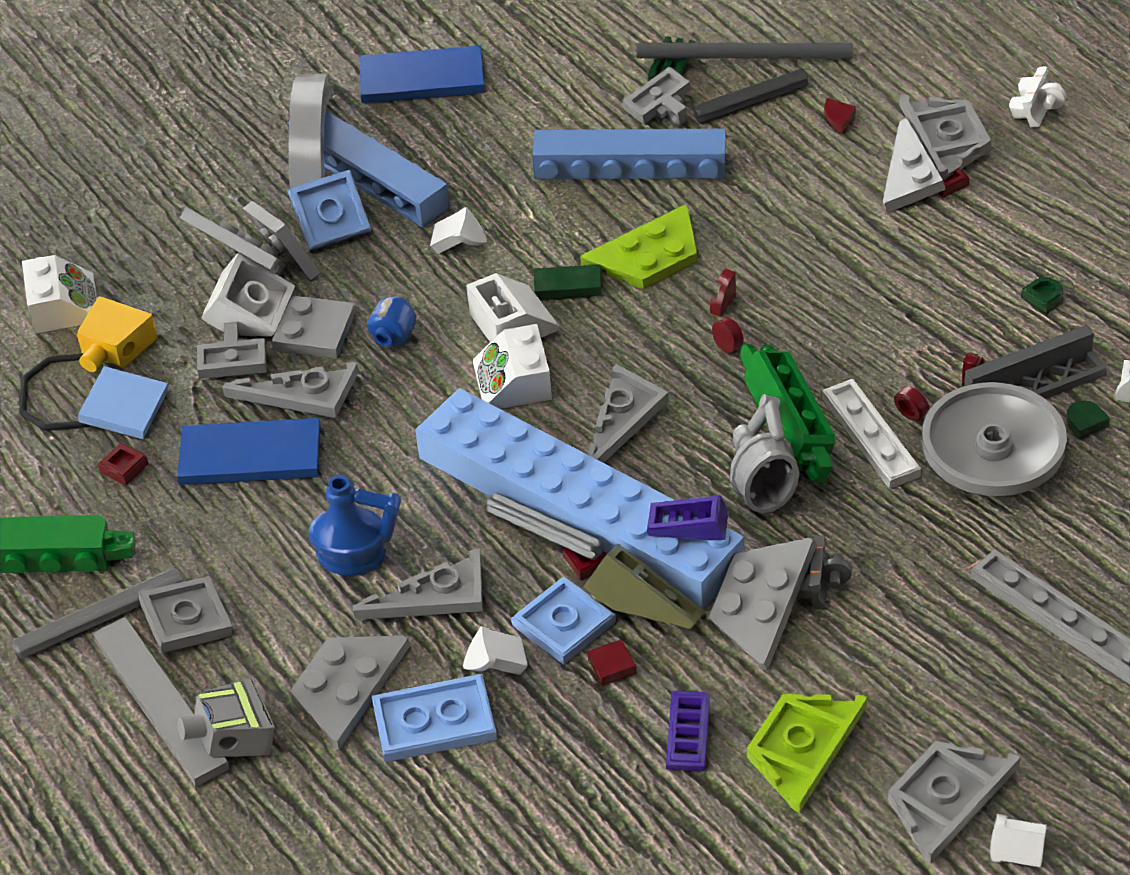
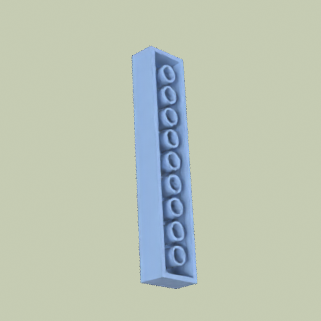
[415,388,745,609]

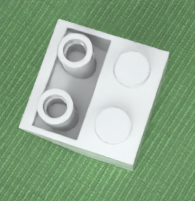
[466,273,559,342]

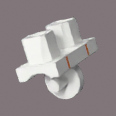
[1009,67,1066,127]

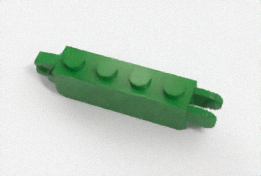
[740,344,835,483]
[0,515,136,573]

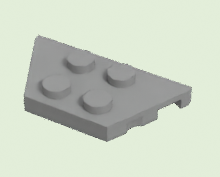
[900,94,991,180]
[180,207,287,276]
[709,538,817,671]
[290,635,410,750]
[888,741,1021,864]

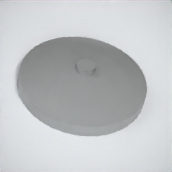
[922,382,1067,496]

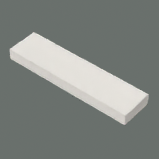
[822,379,921,489]

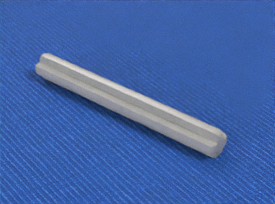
[12,568,183,659]

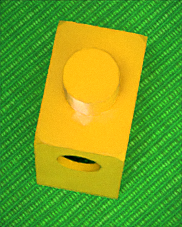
[77,296,157,372]

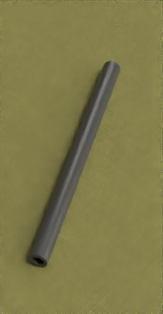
[636,43,853,58]

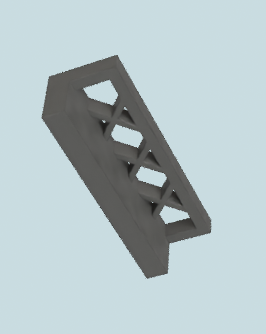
[965,325,1107,399]

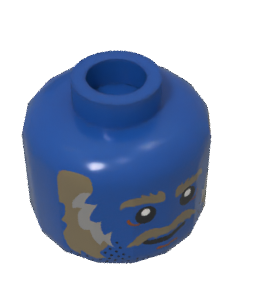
[367,297,417,347]

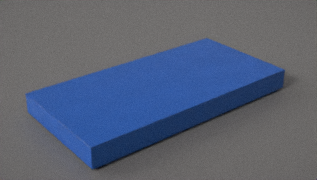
[360,45,484,103]
[177,418,321,485]

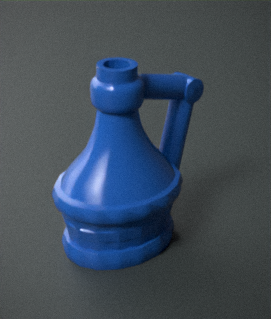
[308,475,401,576]

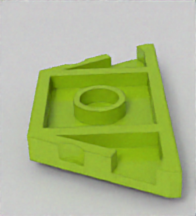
[580,205,697,289]
[747,694,867,813]

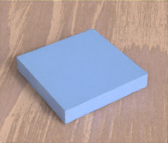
[288,170,371,251]
[78,366,168,439]
[511,576,616,665]

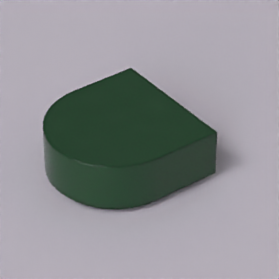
[1021,277,1063,314]
[1066,401,1110,439]

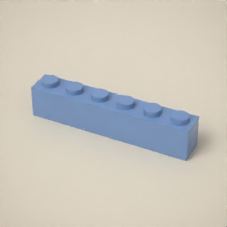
[287,111,450,228]
[532,129,726,179]

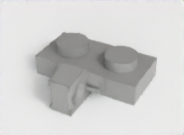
[622,67,691,126]
[197,322,267,379]

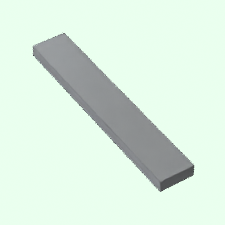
[971,549,1130,685]
[92,617,230,787]

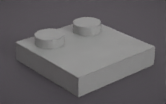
[272,295,356,359]
[139,576,232,653]

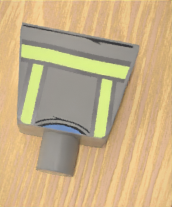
[178,678,275,757]

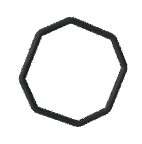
[19,353,123,431]

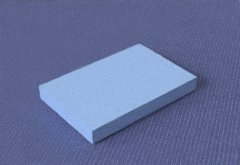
[371,674,497,762]

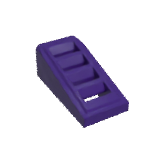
[647,495,728,540]
[666,691,710,771]

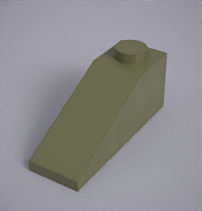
[584,543,705,629]

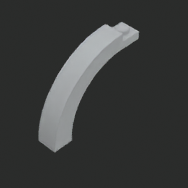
[289,73,334,208]

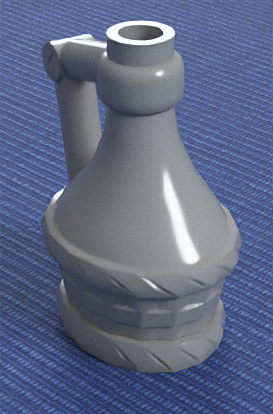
[729,394,799,513]

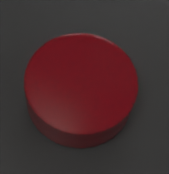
[712,317,743,353]
[894,386,929,421]

